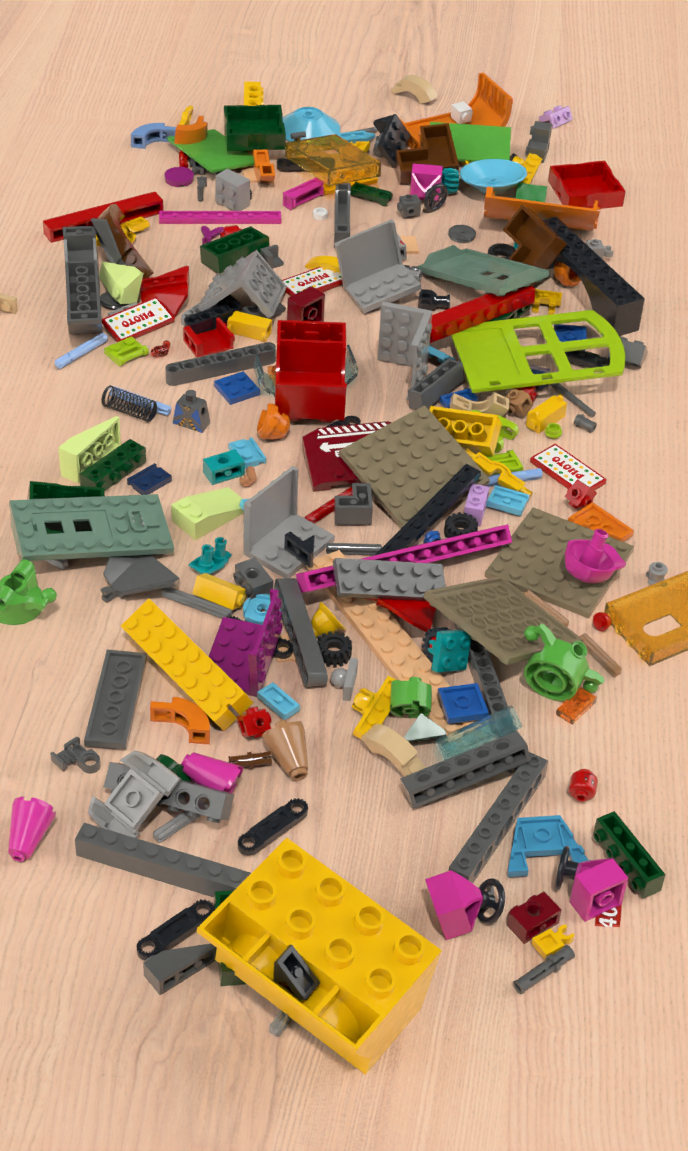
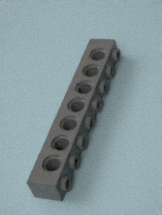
[448,752,548,883]

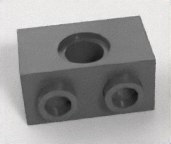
[233,557,274,599]

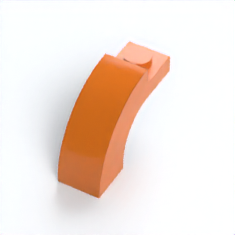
[174,116,208,144]
[253,150,275,182]
[150,697,210,745]

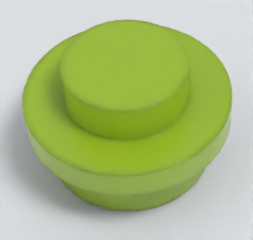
[545,423,562,439]

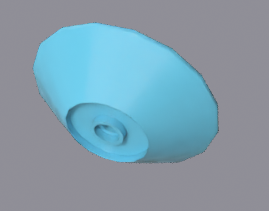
[283,107,340,145]
[459,159,527,194]

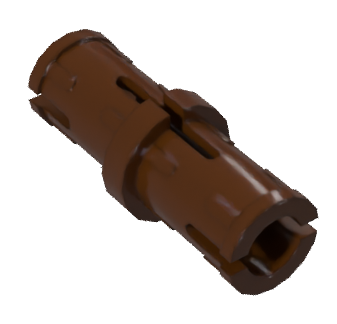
[228,751,272,769]

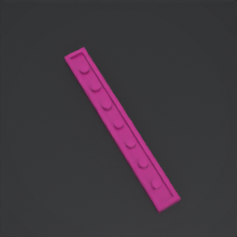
[159,211,282,224]

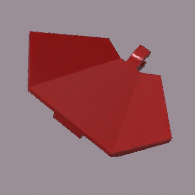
[140,265,189,318]
[365,598,436,632]

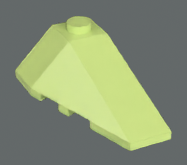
[99,262,144,304]

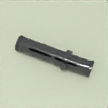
[513,945,575,994]

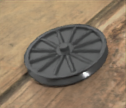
[448,225,476,242]
[100,292,128,309]

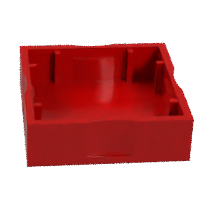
[548,160,626,209]

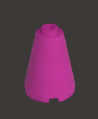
[181,752,244,793]
[8,796,56,862]

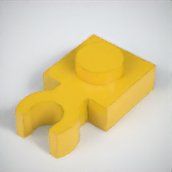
[531,924,575,959]

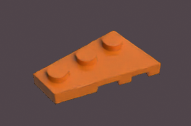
[568,502,634,542]

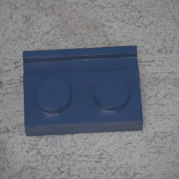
[127,463,172,495]

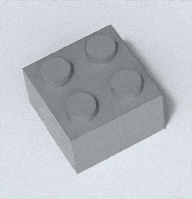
[215,169,250,211]

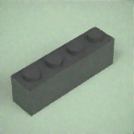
[408,359,464,410]

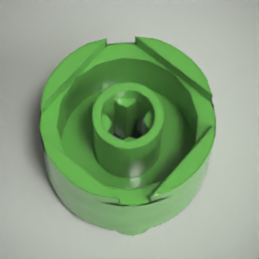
[390,677,432,718]

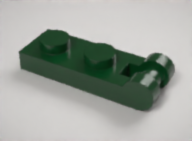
[351,182,393,206]

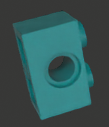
[203,449,245,485]

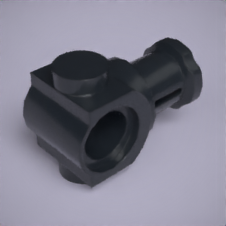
[418,289,450,311]

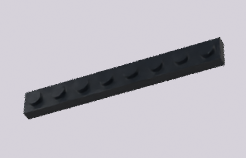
[375,464,481,555]

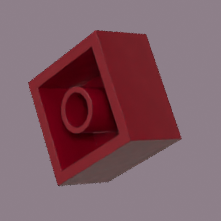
[287,286,325,322]

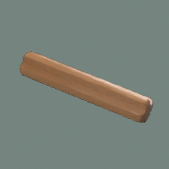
[524,590,569,627]
[579,633,622,677]

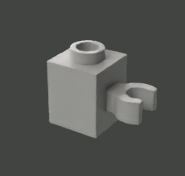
[585,239,614,259]

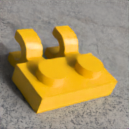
[532,289,562,315]

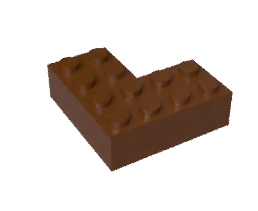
[396,123,459,184]
[503,205,567,287]

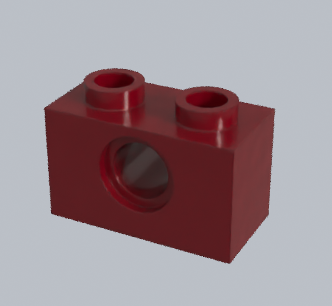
[507,891,562,944]

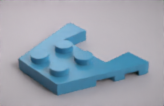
[507,815,590,877]

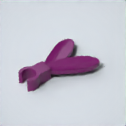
[201,226,224,245]

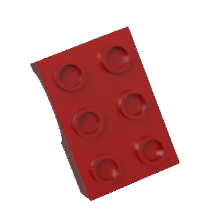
[275,320,347,422]

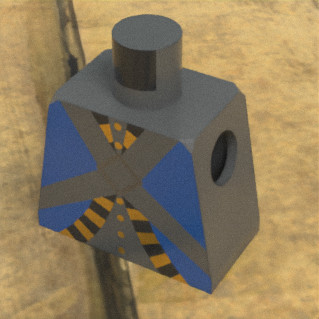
[173,390,210,433]

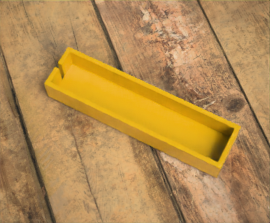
[121,598,254,731]

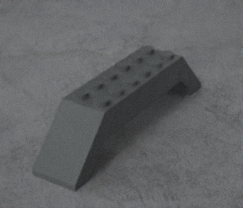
[63,226,102,335]

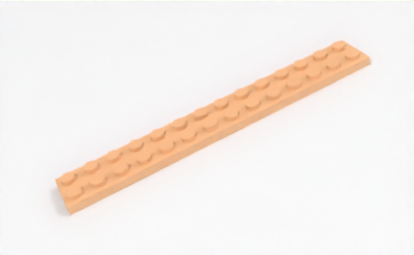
[306,550,482,745]

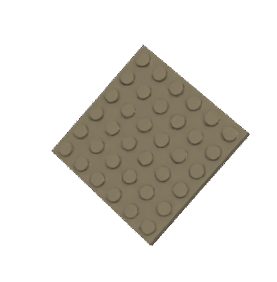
[339,405,490,528]
[485,507,634,619]
[423,576,583,665]

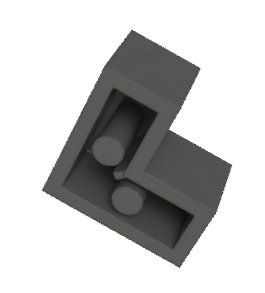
[525,121,552,163]
[334,483,373,525]

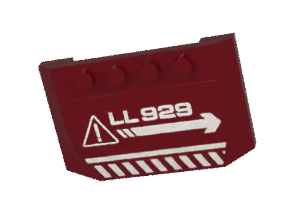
[302,421,392,492]

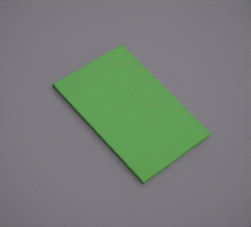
[430,122,511,162]
[167,129,254,173]

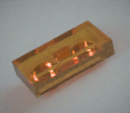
[556,687,597,725]

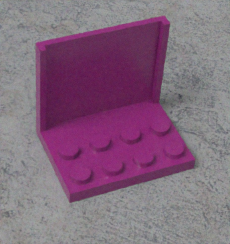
[208,589,283,697]

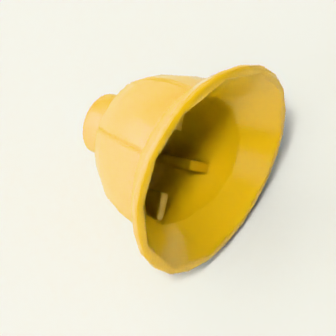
[311,602,346,637]

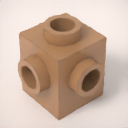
[506,389,533,417]

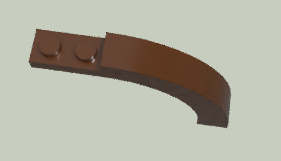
[98,204,154,279]

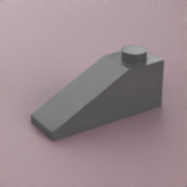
[143,943,217,995]

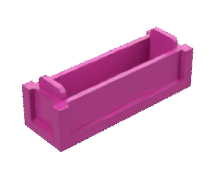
[282,177,324,211]

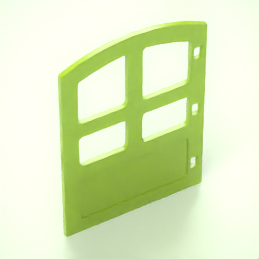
[450,310,625,393]

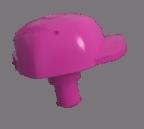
[564,529,626,583]

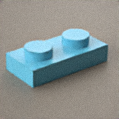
[257,682,300,720]

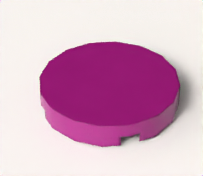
[164,167,194,187]

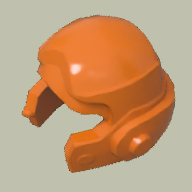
[554,262,581,287]
[257,403,290,440]

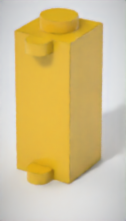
[227,311,272,342]
[526,395,567,434]
[192,573,246,610]

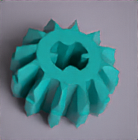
[441,168,460,194]

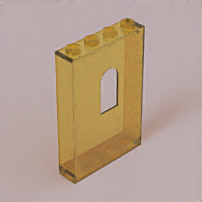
[285,134,381,186]
[604,571,688,667]

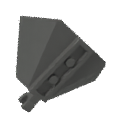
[91,218,127,266]
[101,555,180,603]

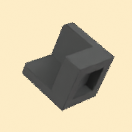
[260,245,284,269]

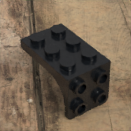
[373,114,411,168]

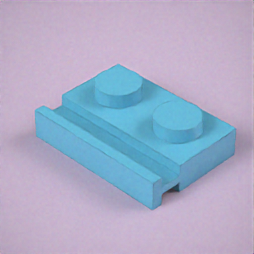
[428,346,455,363]
[228,437,266,469]
[486,485,530,516]

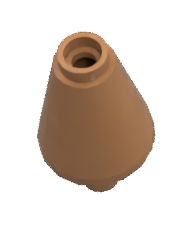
[262,720,308,781]

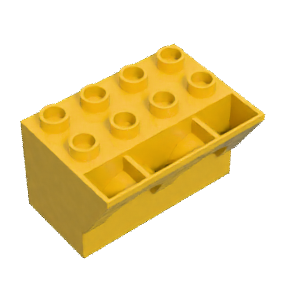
[197,837,442,1075]

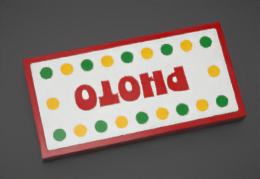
[282,267,343,296]
[102,297,175,342]
[530,444,607,491]

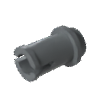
[574,414,597,433]

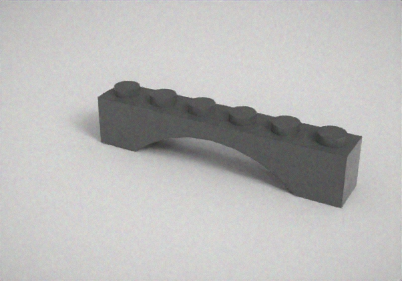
[334,182,351,248]

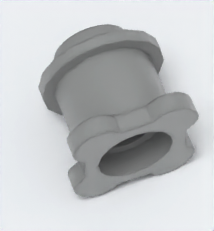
[646,562,668,586]

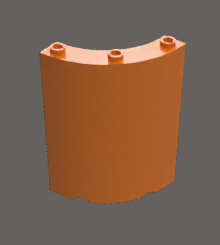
[484,187,600,231]

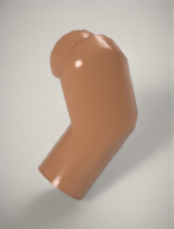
[239,466,257,487]

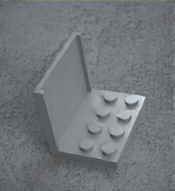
[334,219,421,314]
[198,250,287,319]
[377,301,432,400]
[243,466,335,578]

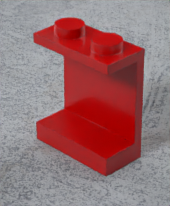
[183,318,235,358]

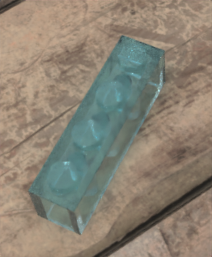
[435,705,523,760]

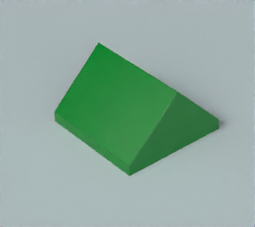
[515,183,547,202]

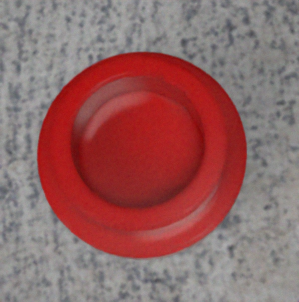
[593,612,611,632]

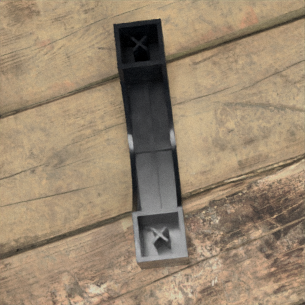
[542,217,645,336]

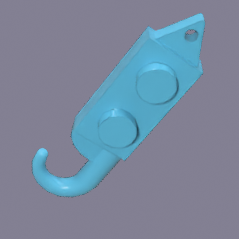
[320,130,375,146]

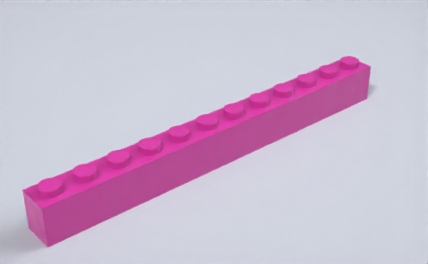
[295,524,512,593]

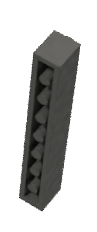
[75,823,251,898]

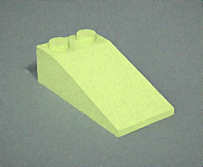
[58,416,121,484]
[171,487,244,540]

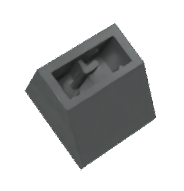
[608,336,648,368]

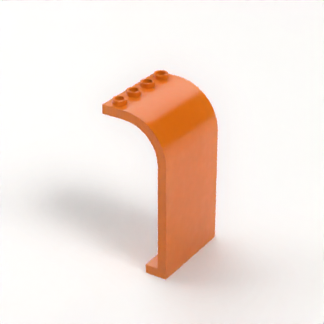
[399,72,513,149]

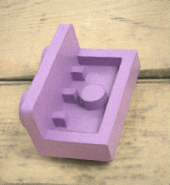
[539,105,573,128]

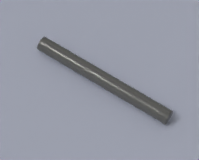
[550,383,596,418]

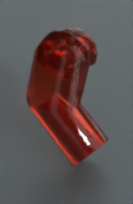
[151,340,171,357]

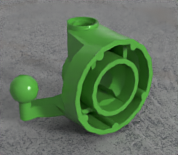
[0,559,57,625]
[524,624,605,701]

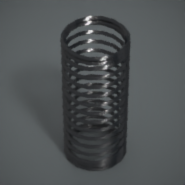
[101,385,157,422]

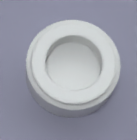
[313,207,328,220]

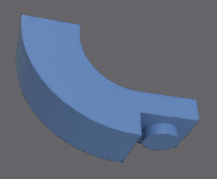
[131,123,176,149]

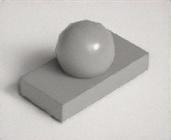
[331,657,358,701]

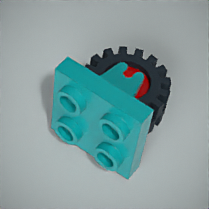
[422,627,471,672]

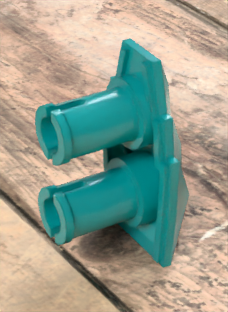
[188,537,232,575]

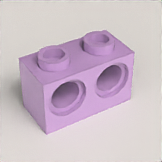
[464,484,489,527]

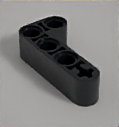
[184,294,241,334]

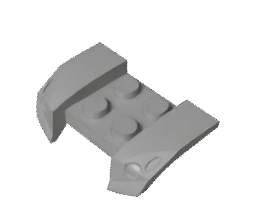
[88,750,181,838]

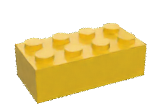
[429,406,502,456]

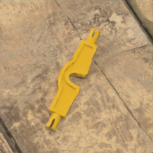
[179,105,194,125]
[465,448,533,498]

